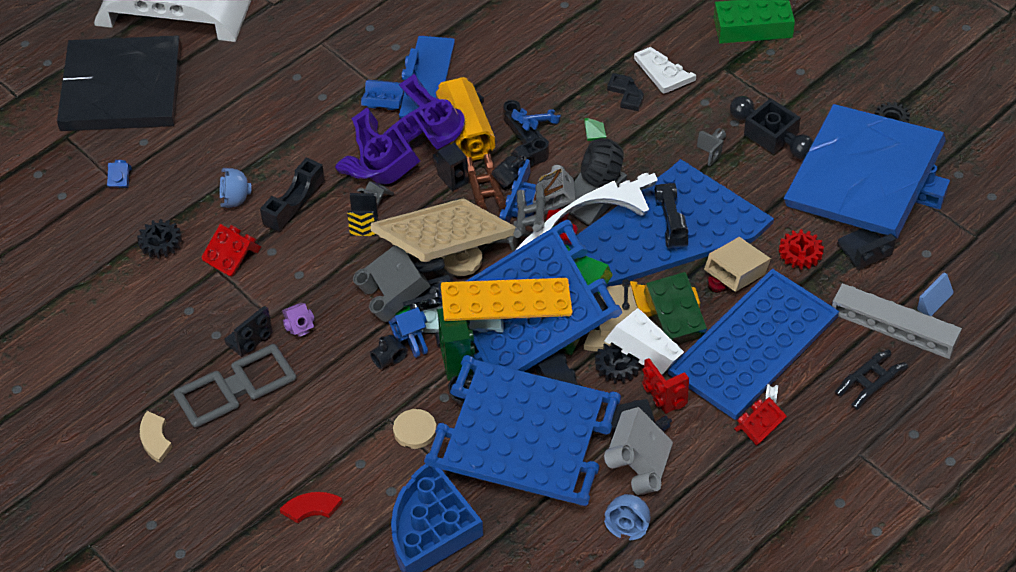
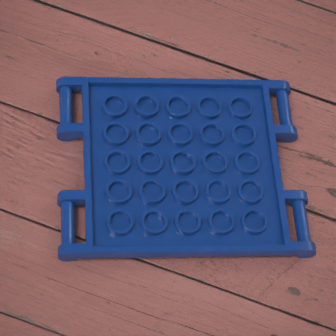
[467,220,622,374]
[424,355,621,506]

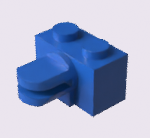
[388,307,428,358]

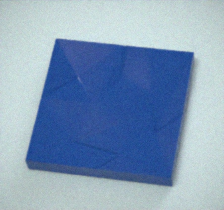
[784,104,946,238]

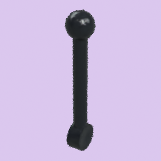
[622,279,630,310]

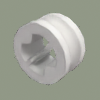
[765,384,778,403]

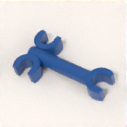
[511,108,561,130]

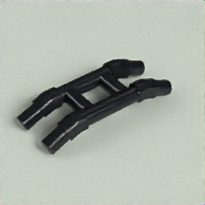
[835,349,908,410]

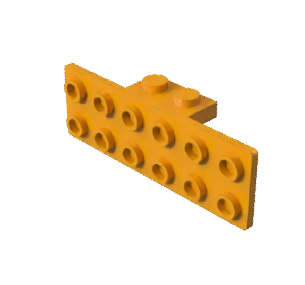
[441,278,572,321]

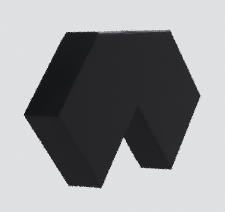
[607,73,644,112]

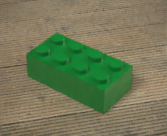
[714,0,795,44]

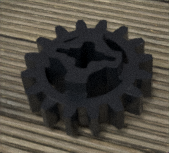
[137,219,182,258]
[595,342,641,383]

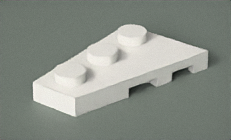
[634,47,696,94]

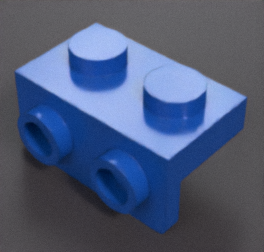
[361,80,403,110]

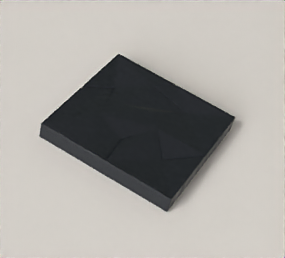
[57,35,182,131]

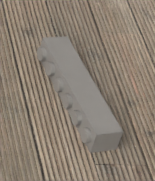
[832,283,962,359]

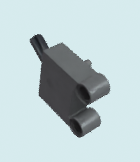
[353,245,445,322]

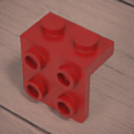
[202,224,261,276]
[642,358,689,414]

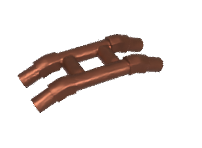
[467,153,506,210]

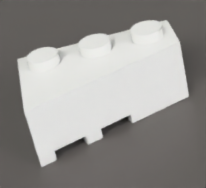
[604,308,684,375]

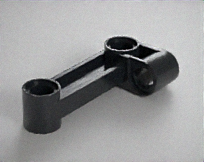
[503,100,549,168]
[654,183,688,249]

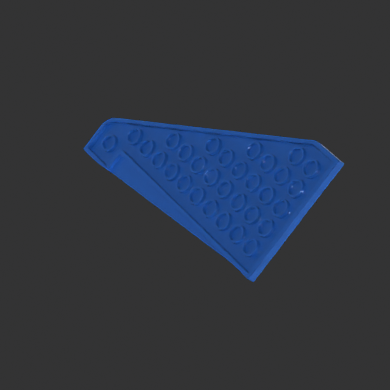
[566,159,774,287]

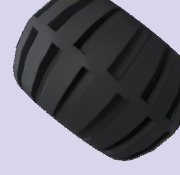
[581,138,624,187]

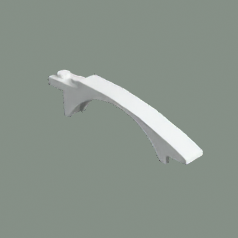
[516,173,658,250]

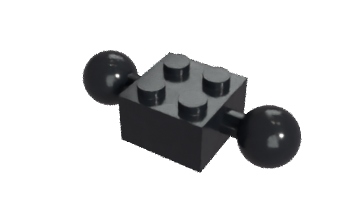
[730,96,814,159]

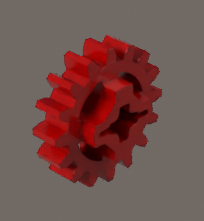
[779,229,824,270]

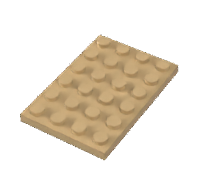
[371,198,516,262]

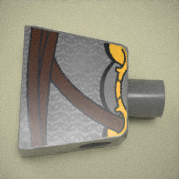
[533,165,575,214]

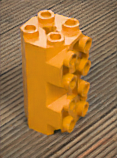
[436,77,495,161]

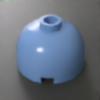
[220,168,251,208]
[604,494,651,540]

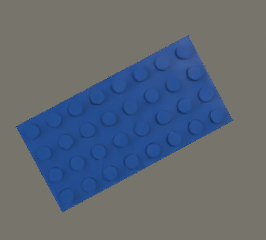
[668,269,839,420]

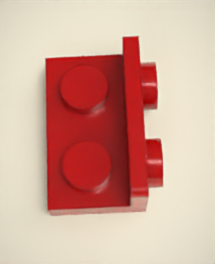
[734,397,787,445]

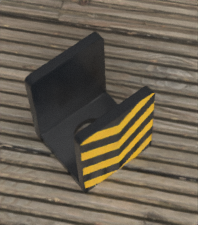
[347,193,378,236]

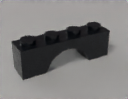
[260,157,325,232]

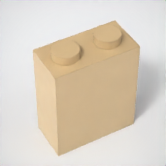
[704,237,771,292]

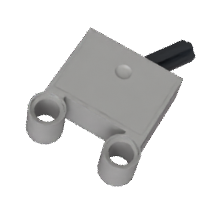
[604,407,673,495]

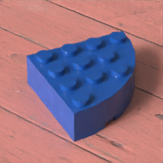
[391,464,483,572]

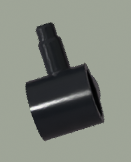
[490,155,526,188]
[370,335,408,369]

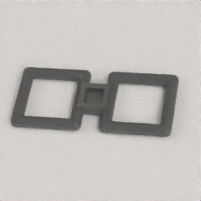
[174,344,297,427]

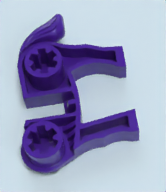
[335,74,465,184]

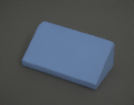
[917,272,953,316]

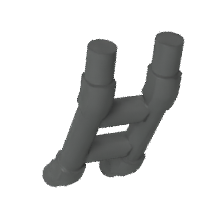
[513,184,546,238]

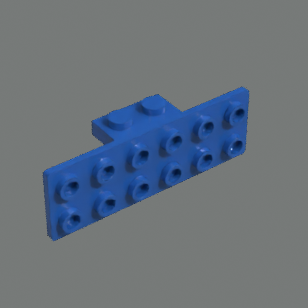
[399,36,455,118]

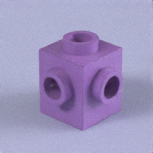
[282,303,315,336]

